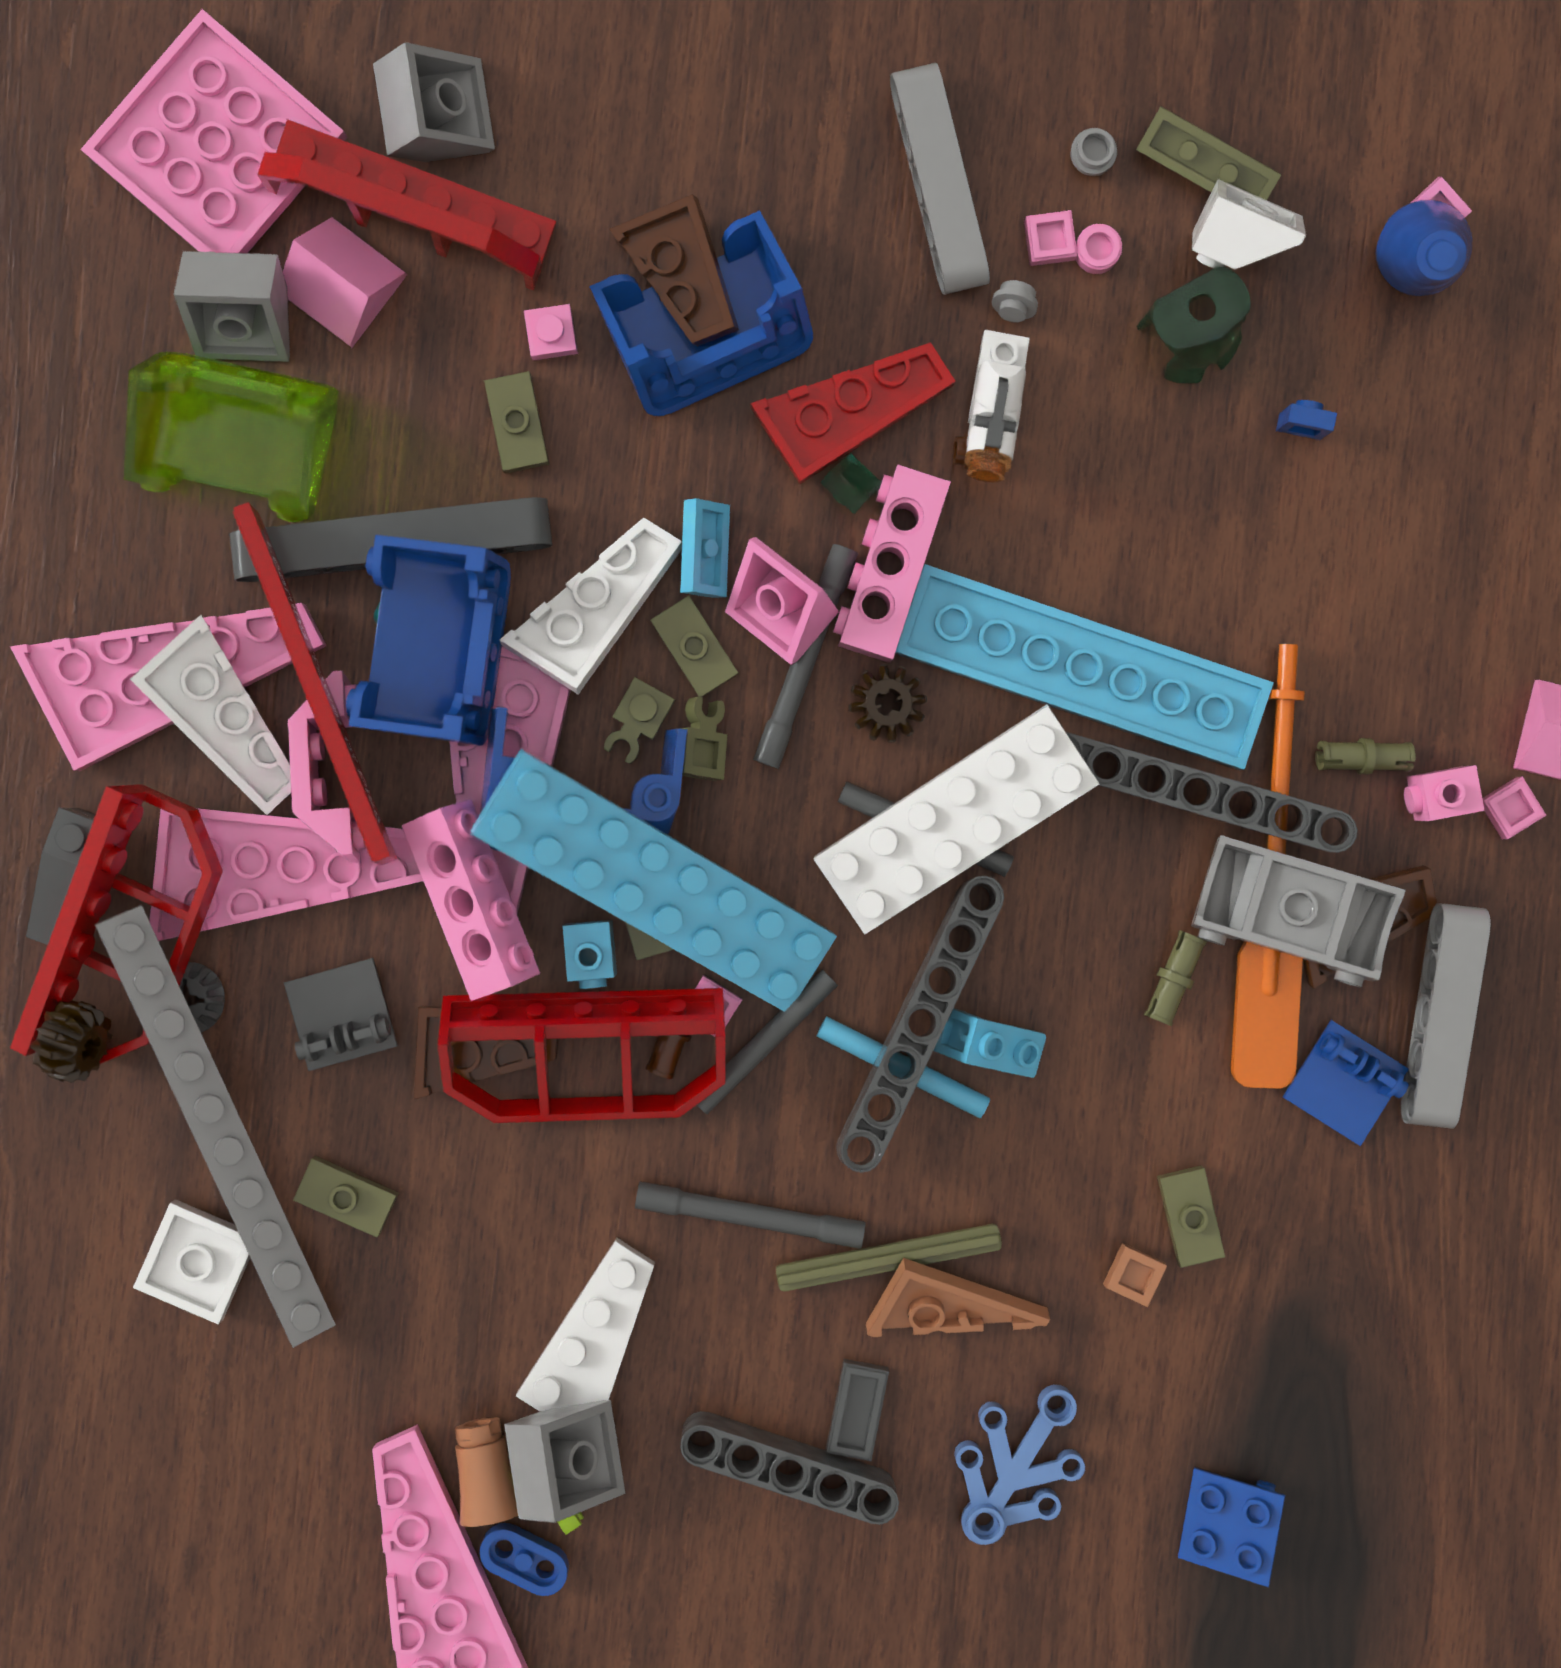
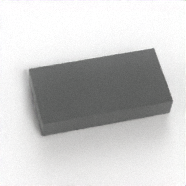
[826,1359,889,1461]

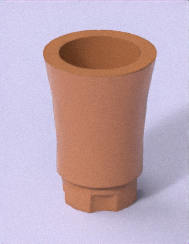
[455,1417,518,1527]

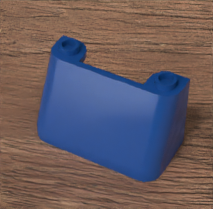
[590,210,813,416]
[346,535,511,746]

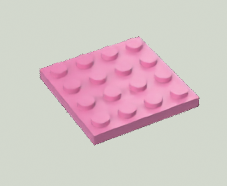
[81,9,347,254]

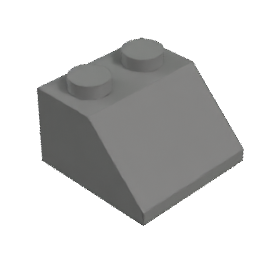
[373,42,495,162]
[174,251,290,362]
[504,1400,626,1523]

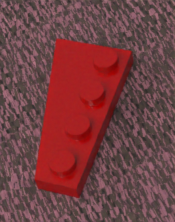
[750,342,956,484]

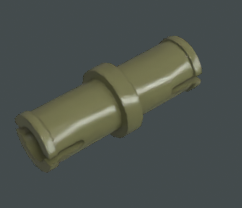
[1315,738,1416,775]
[1144,930,1207,1026]

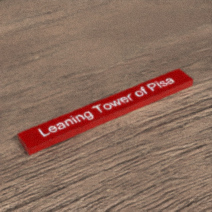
[232,502,397,865]

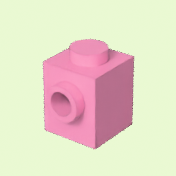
[1404,765,1485,821]

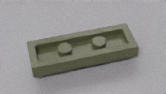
[1136,106,1281,200]

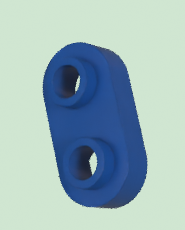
[480,1523,569,1596]

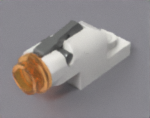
[964,330,1030,482]

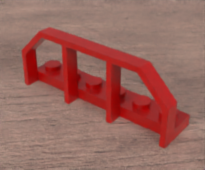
[257,119,556,290]
[10,784,223,1064]
[438,988,726,1123]

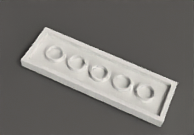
[814,704,1099,934]

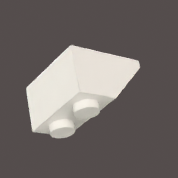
[1192,179,1306,270]

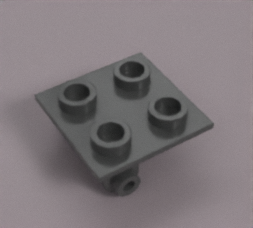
[284,958,398,1071]

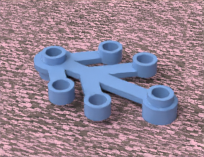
[954,1385,1085,1545]

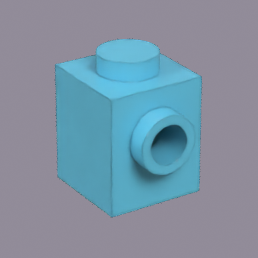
[563,920,617,989]

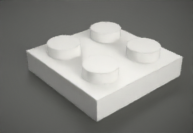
[133,1199,250,1324]

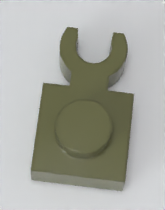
[604,677,676,764]
[681,697,728,781]

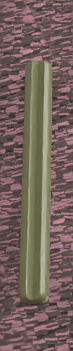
[776,1223,1002,1292]

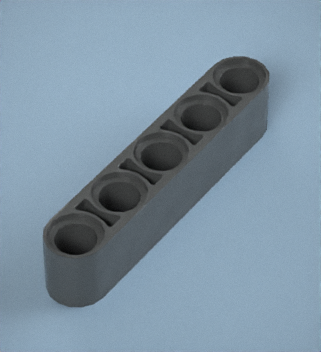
[680,1411,899,1525]

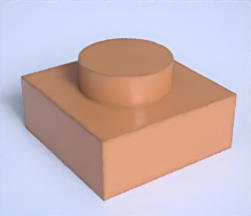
[1103,1243,1167,1307]

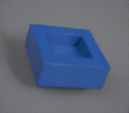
[1276,400,1337,440]

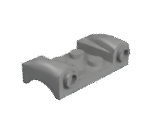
[1191,835,1406,987]

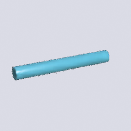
[816,1016,990,1118]

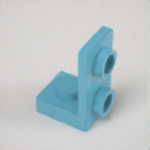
[933,1008,1046,1078]

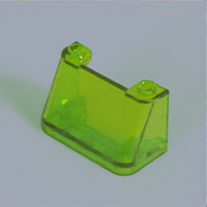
[124,352,339,522]

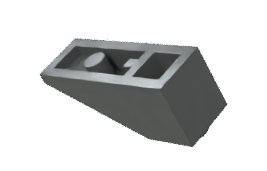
[26,807,96,945]

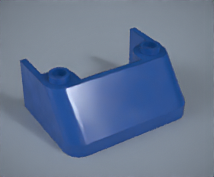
[480,707,687,852]

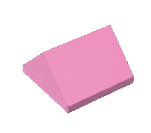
[283,217,407,348]
[725,537,839,665]
[1513,680,1561,780]

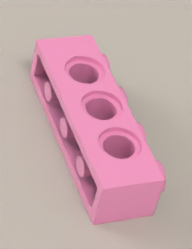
[833,464,951,663]
[401,799,540,1001]

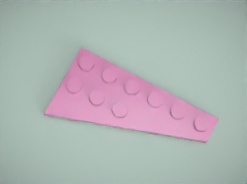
[10,603,327,771]
[372,1424,528,1668]

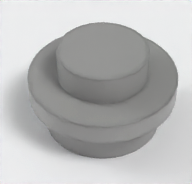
[1070,128,1117,176]
[992,280,1038,322]

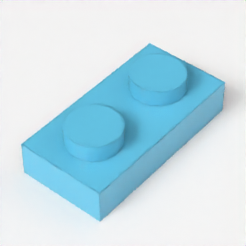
[680,498,730,598]

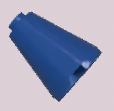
[1376,200,1472,296]

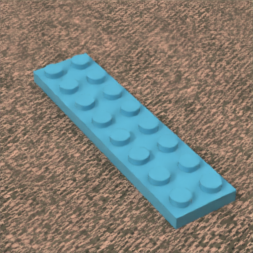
[895,564,1274,770]
[470,749,837,1012]

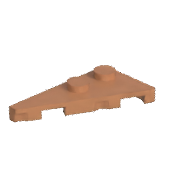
[866,1258,1050,1337]

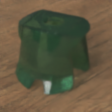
[1136,266,1251,383]

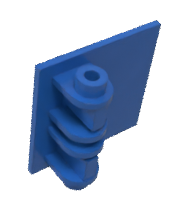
[1283,1020,1409,1146]
[1178,1468,1286,1587]

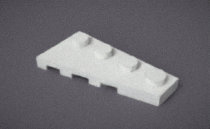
[500,518,682,694]
[130,615,291,815]
[516,1238,655,1411]

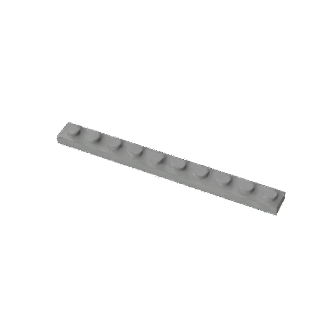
[95,905,336,1348]

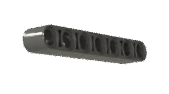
[229,497,553,582]
[1066,732,1357,853]
[836,876,1004,1173]

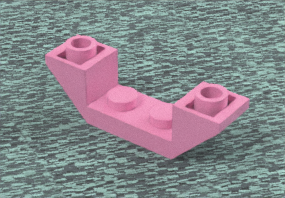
[288,670,366,863]

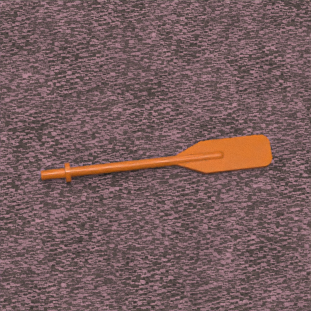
[1231,644,1305,1089]

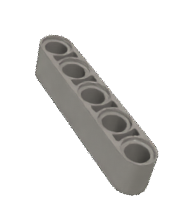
[890,62,990,295]
[1401,903,1491,1129]

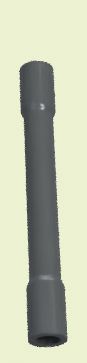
[753,544,858,769]
[635,1181,865,1249]

